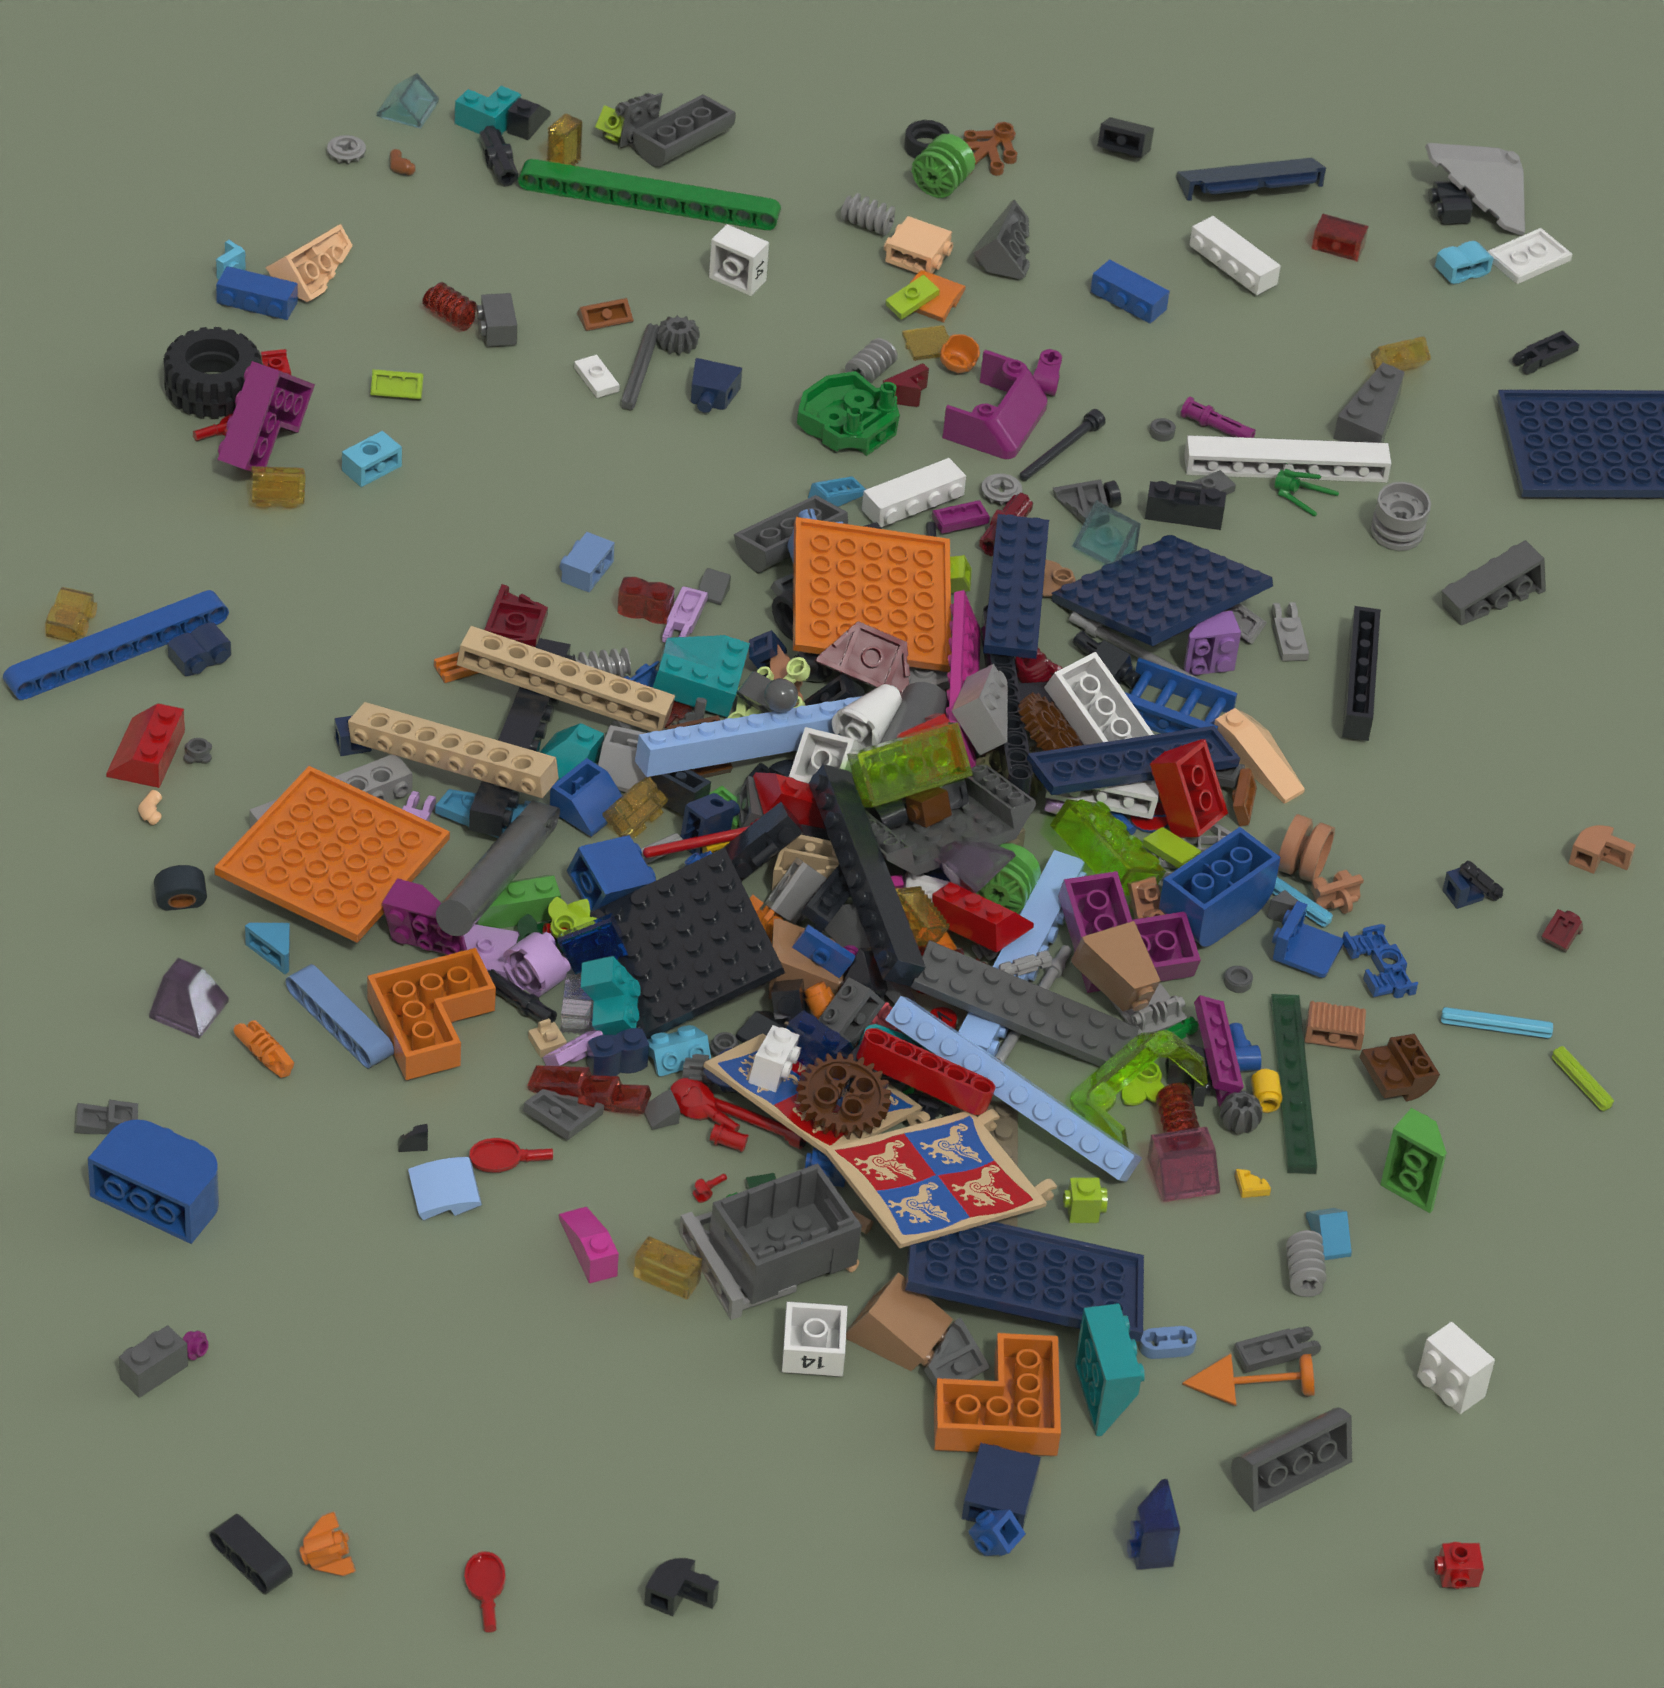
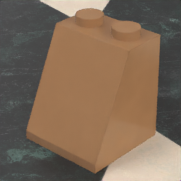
[769,918,844,999]
[1071,921,1160,1011]
[846,1272,954,1371]

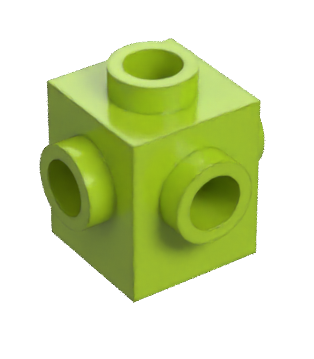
[595,105,624,143]

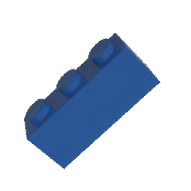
[1090,259,1170,324]
[216,266,298,320]

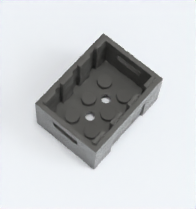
[709,1163,862,1304]

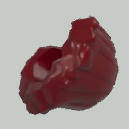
[1014,648,1063,683]

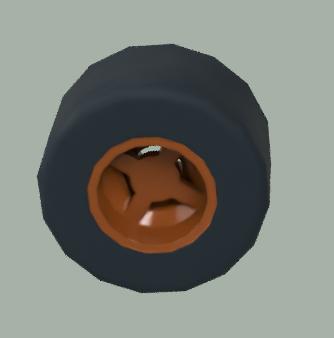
[154,865,207,911]

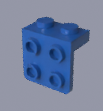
[1272,901,1344,978]

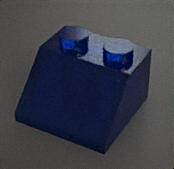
[786,1010,854,1067]
[1127,1479,1181,1570]

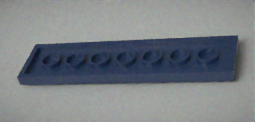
[983,514,1049,659]
[1026,726,1240,796]

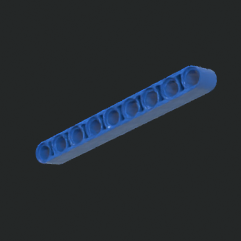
[3,590,229,700]

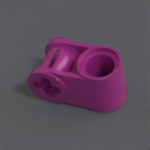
[1033,349,1062,396]

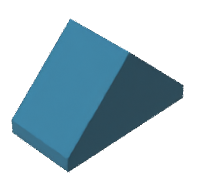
[245,923,290,974]
[1306,1208,1352,1260]

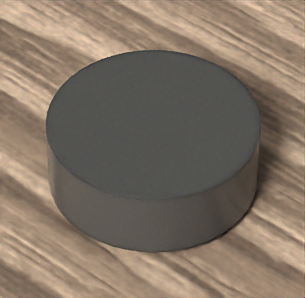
[1150,418,1176,442]
[1224,966,1253,993]

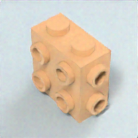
[884,216,953,274]

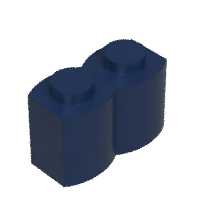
[167,622,231,676]
[587,1028,649,1080]

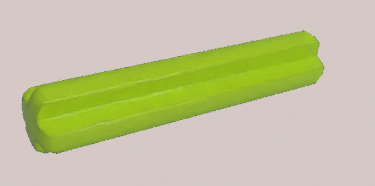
[1552,1046,1614,1111]

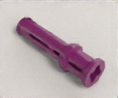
[1180,396,1256,438]

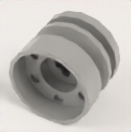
[1370,482,1431,551]

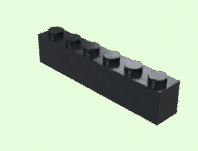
[1342,606,1381,741]

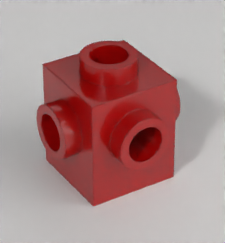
[1434,1542,1484,1589]

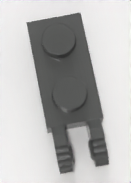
[1233,1326,1321,1373]

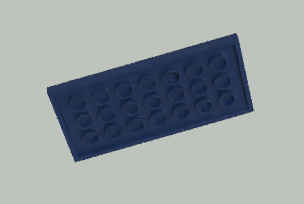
[905,1222,1144,1342]

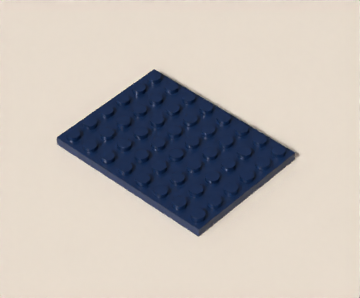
[1497,390,1664,498]

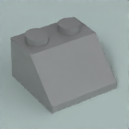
[765,857,827,924]

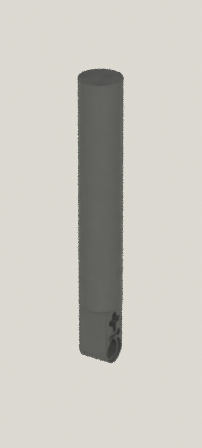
[436,800,560,936]

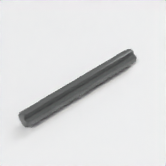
[621,323,659,410]

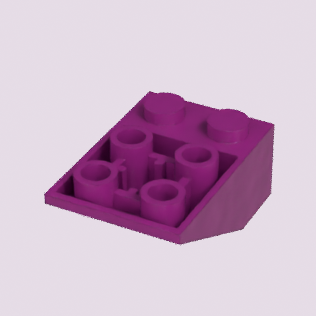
[382,878,467,955]

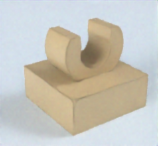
[528,1019,567,1058]

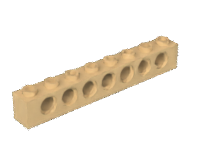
[457,626,675,732]
[348,702,559,798]

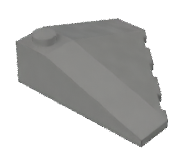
[1425,143,1525,236]

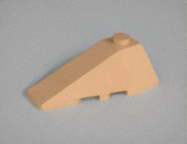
[266,224,353,302]
[1214,708,1305,804]

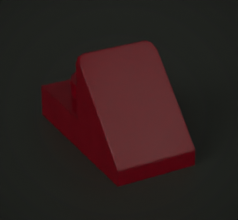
[883,363,929,407]

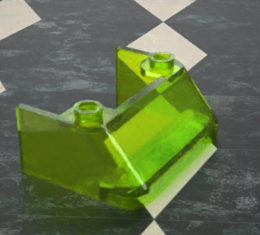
[1070,1030,1208,1148]

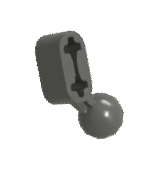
[737,671,798,713]

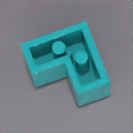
[455,85,521,134]
[581,956,641,1035]

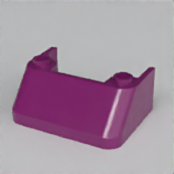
[942,349,1048,459]

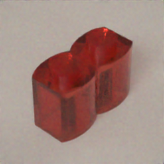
[618,577,675,624]

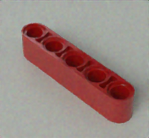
[856,1028,996,1115]

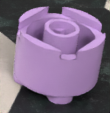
[503,932,571,997]

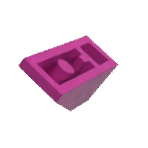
[559,1207,619,1284]

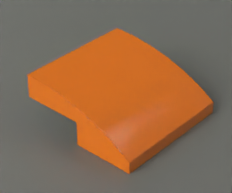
[909,270,966,323]

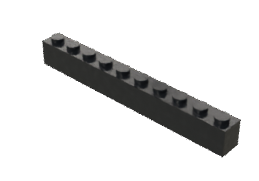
[469,638,573,837]
[809,764,926,987]

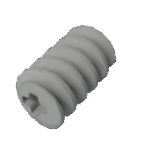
[841,193,895,236]
[845,338,898,383]
[573,647,631,678]
[1286,1230,1327,1297]

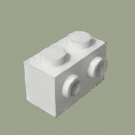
[748,1025,801,1093]

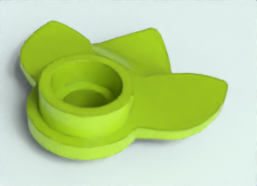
[548,897,603,941]
[1109,1061,1166,1106]

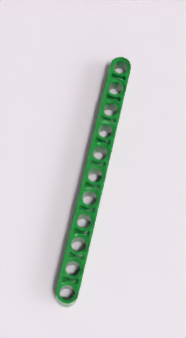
[518,159,781,230]

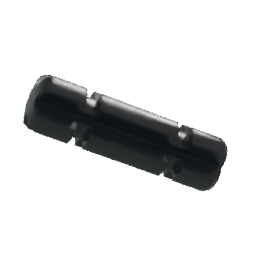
[1459,860,1504,901]

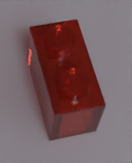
[1312,214,1369,262]

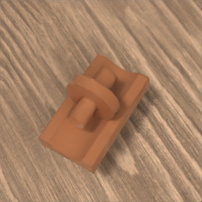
[1311,870,1364,914]
[1127,876,1164,919]

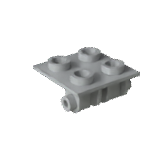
[1110,983,1187,1039]

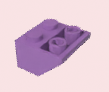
[1183,611,1241,675]

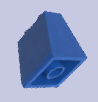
[567,835,656,912]

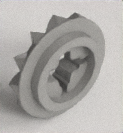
[327,135,366,164]
[981,474,1022,506]

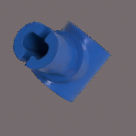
[1229,1023,1262,1072]

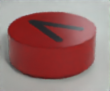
[930,1007,957,1029]

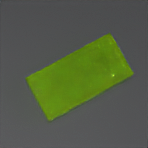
[847,722,973,807]
[1050,799,1166,896]

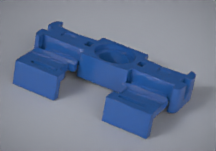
[1342,924,1418,998]

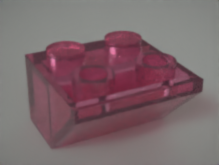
[1147,1127,1220,1202]

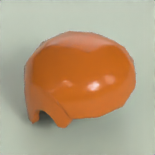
[940,334,980,374]

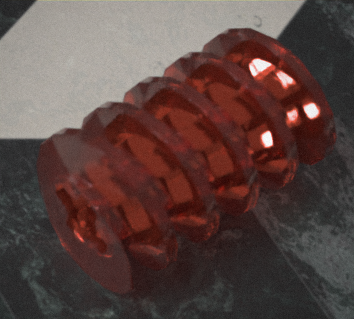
[422,282,477,331]
[1156,1083,1202,1148]

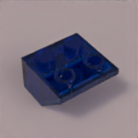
[557,913,628,975]

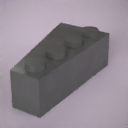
[1333,363,1405,443]
[1442,540,1546,626]

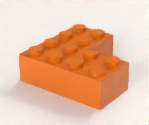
[367,948,496,1080]
[934,1333,1061,1456]

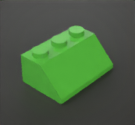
[476,875,561,929]
[1380,1108,1447,1213]

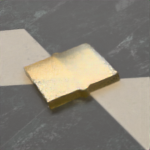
[902,325,950,361]

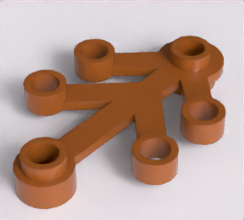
[963,122,1017,177]

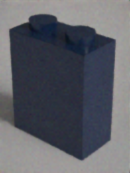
[962,1443,1041,1528]

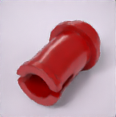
[710,1123,749,1153]

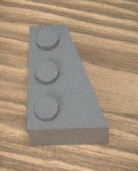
[952,664,1008,755]

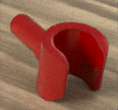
[693,1173,727,1203]

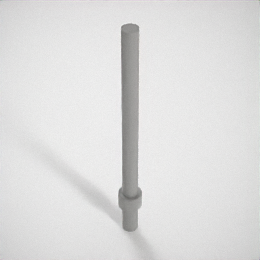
[1069,612,1201,680]
[995,945,1072,1063]

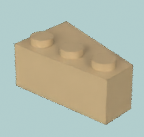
[772,835,839,891]

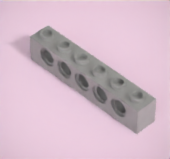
[250,754,412,828]

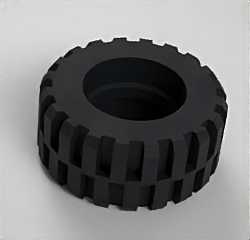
[163,327,261,419]

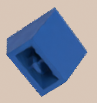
[550,758,627,837]

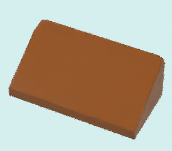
[577,298,634,331]

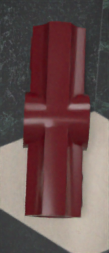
[979,492,1033,556]

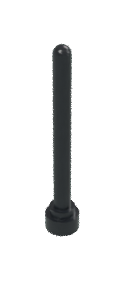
[1019,409,1106,481]

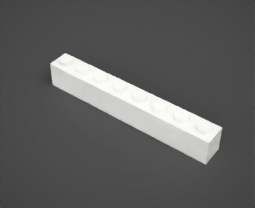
[1184,435,1391,483]

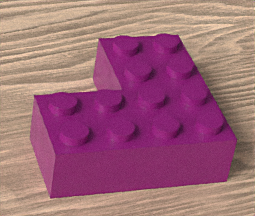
[218,361,315,475]
[1058,871,1201,993]

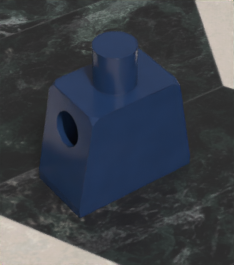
[691,358,742,413]
[680,793,740,854]

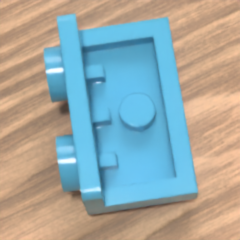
[648,1025,711,1076]

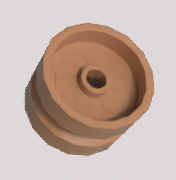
[1278,814,1335,882]

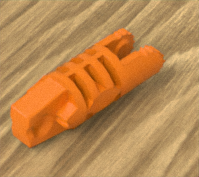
[233,1020,294,1078]

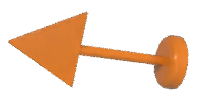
[1182,1354,1315,1406]

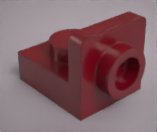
[1541,909,1583,952]

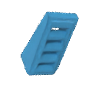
[808,476,866,507]

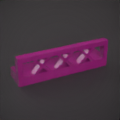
[1194,995,1244,1107]

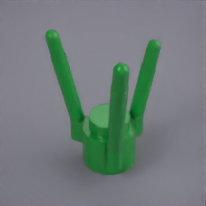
[1274,469,1339,516]

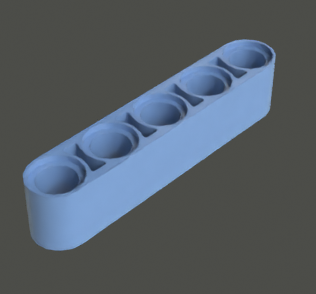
[286,964,394,1068]

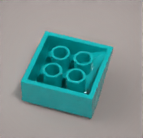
[652,635,750,718]
[1074,1304,1145,1437]

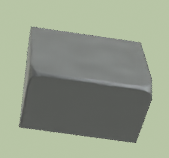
[698,568,731,605]
[1268,890,1299,922]
[642,1090,680,1130]

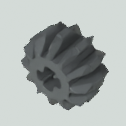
[657,315,700,355]

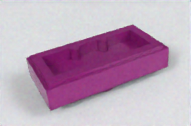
[932,500,990,534]

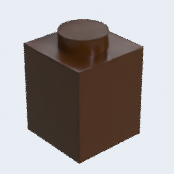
[905,784,952,828]

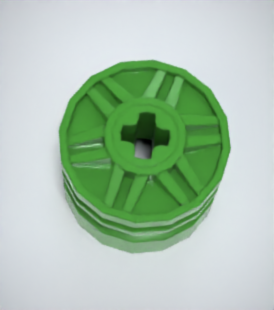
[912,134,975,198]
[970,843,1041,914]

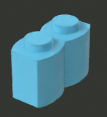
[1435,241,1494,284]

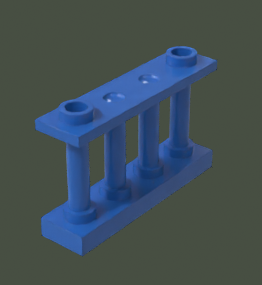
[1124,658,1238,734]

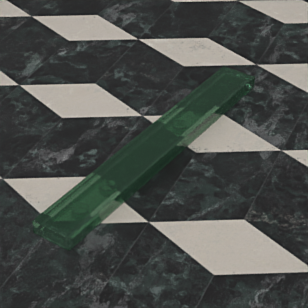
[1270,994,1317,1174]

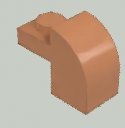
[1569,825,1636,874]

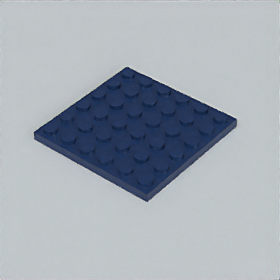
[1051,535,1273,646]

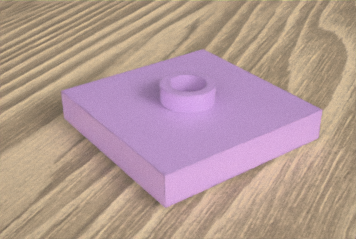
[464,924,519,979]

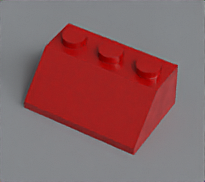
[106,703,185,788]
[1150,739,1228,837]
[753,772,826,829]
[932,882,1034,952]

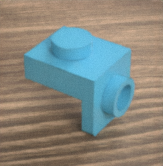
[216,240,246,279]

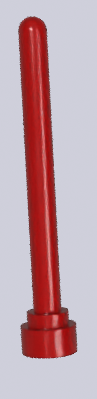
[643,818,759,858]
[715,1097,807,1149]

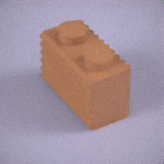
[1304,1001,1366,1050]

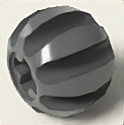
[1220,1091,1263,1135]

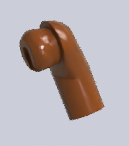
[390,149,416,176]

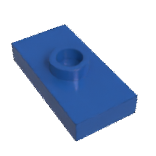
[792,925,855,978]

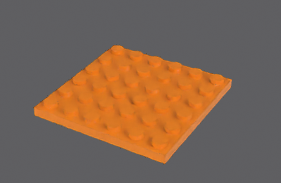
[793,517,952,672]
[214,766,450,943]

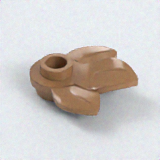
[1042,560,1076,596]

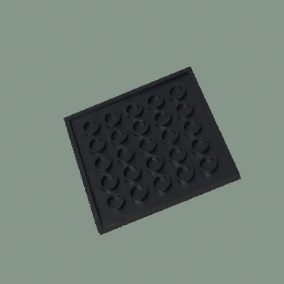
[579,847,785,1040]

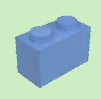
[560,532,615,592]

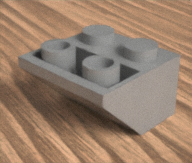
[598,725,650,797]

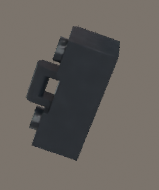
[1145,480,1227,530]
[723,802,804,882]

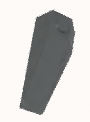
[974,200,1030,279]
[825,903,916,1004]

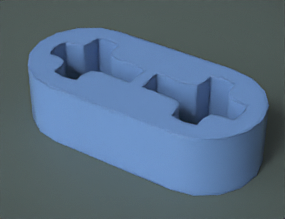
[1139,1326,1197,1359]

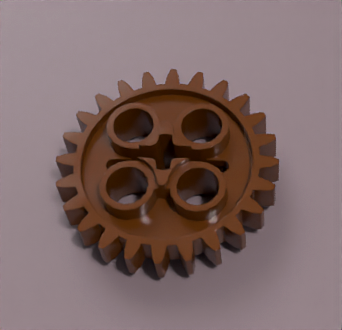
[1018,692,1084,751]
[796,1052,891,1140]

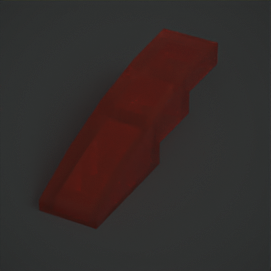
[527,1065,652,1114]

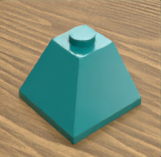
[540,723,604,781]

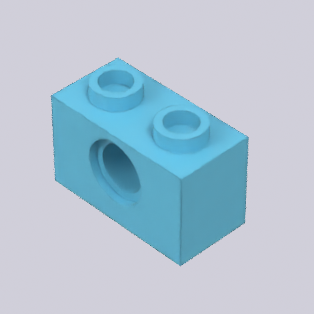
[342,431,402,487]

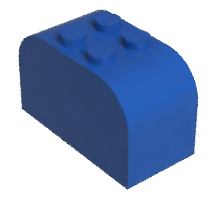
[1159,827,1281,947]
[88,1120,219,1244]

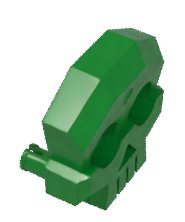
[797,371,900,456]

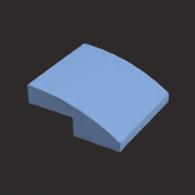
[408,1157,482,1220]

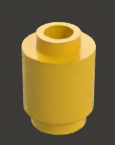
[1251,1069,1282,1113]

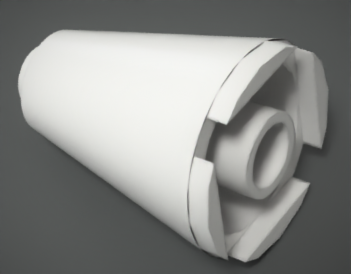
[831,684,902,756]

